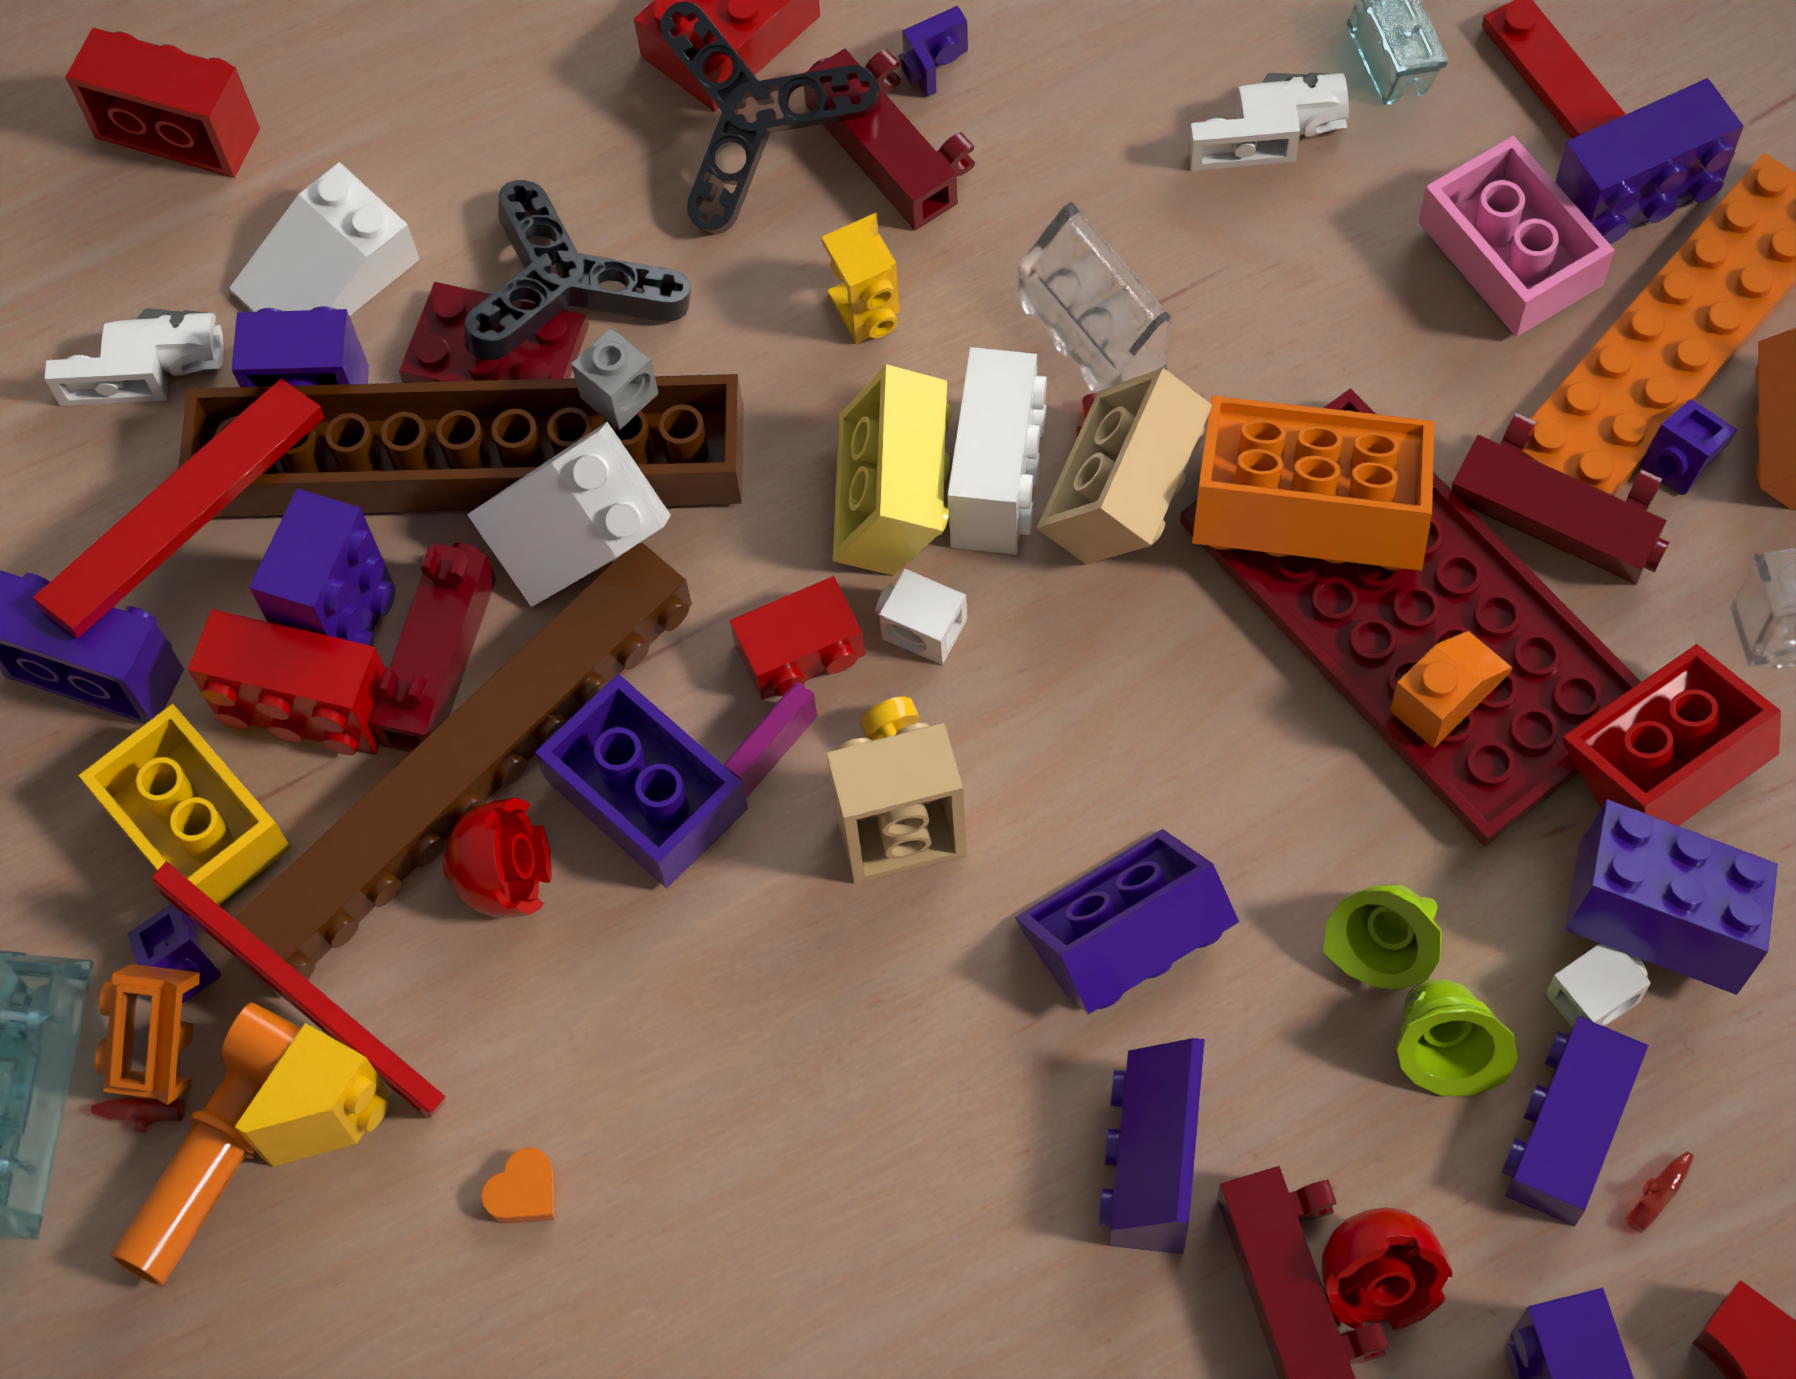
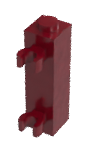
[804,48,975,231]
[1452,413,1670,585]
[370,542,496,752]
[1217,1166,1389,1379]

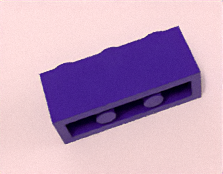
[1501,1016,1649,1226]

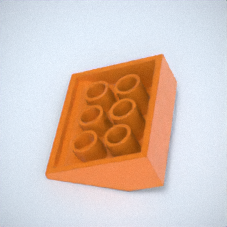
[1192,395,1435,571]

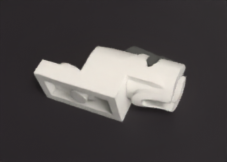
[1189,73,1349,171]
[45,308,224,406]

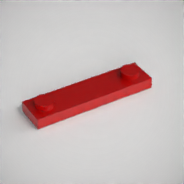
[1481,0,1626,139]

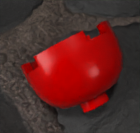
[442,797,552,917]
[1321,1207,1453,1330]

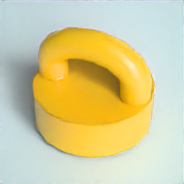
[860,696,920,741]

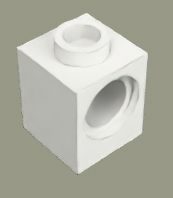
[875,569,967,666]
[1545,943,1651,1027]

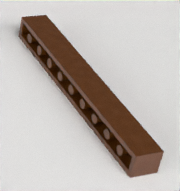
[235,542,692,999]

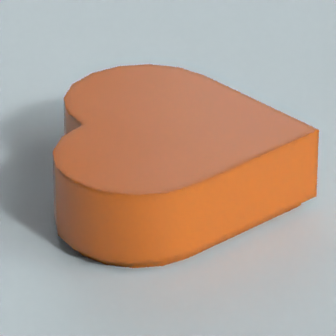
[481,1147,555,1223]

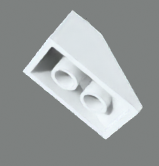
[229,162,420,316]
[467,422,671,607]

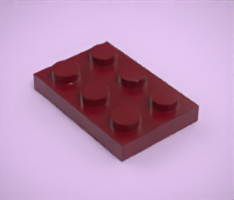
[399,282,589,383]

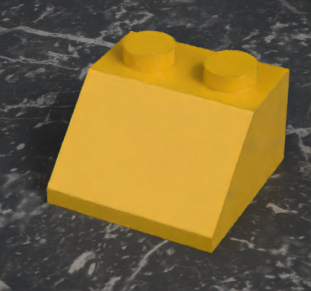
[235,1023,390,1167]

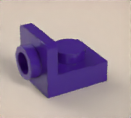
[898,5,968,97]
[1640,399,1737,495]
[127,904,221,1003]

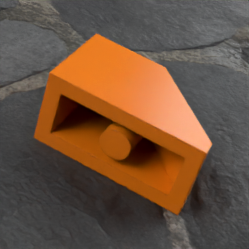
[1390,631,1512,748]

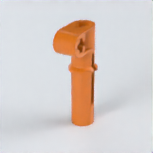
[110,1002,301,1287]

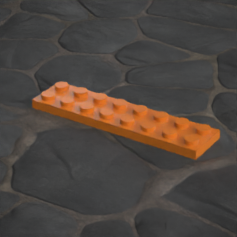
[1523,152,1796,496]

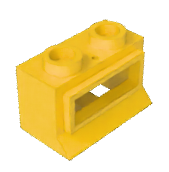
[821,212,900,344]

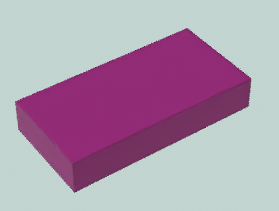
[724,682,818,798]

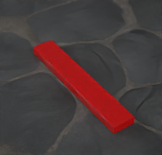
[33,378,324,639]
[152,861,446,1118]

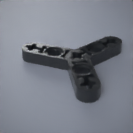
[660,1,881,235]
[464,180,691,360]

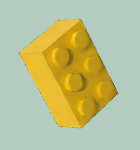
[78,703,292,905]

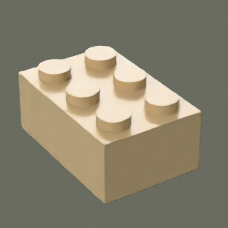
[1036,367,1212,565]
[826,723,967,884]

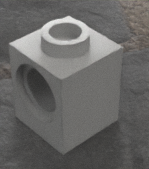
[571,327,659,430]

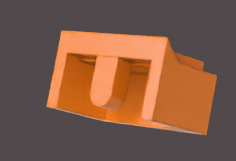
[95,964,200,1105]

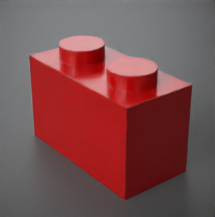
[730,576,865,700]

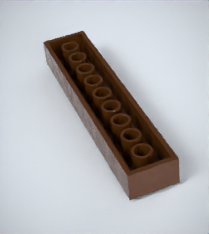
[178,374,744,517]

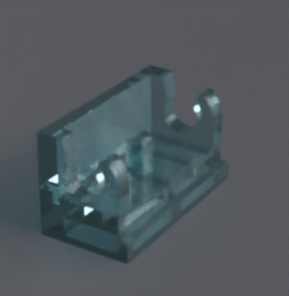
[1346,0,1448,105]

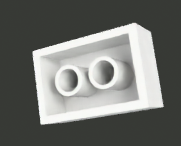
[948,347,1047,555]

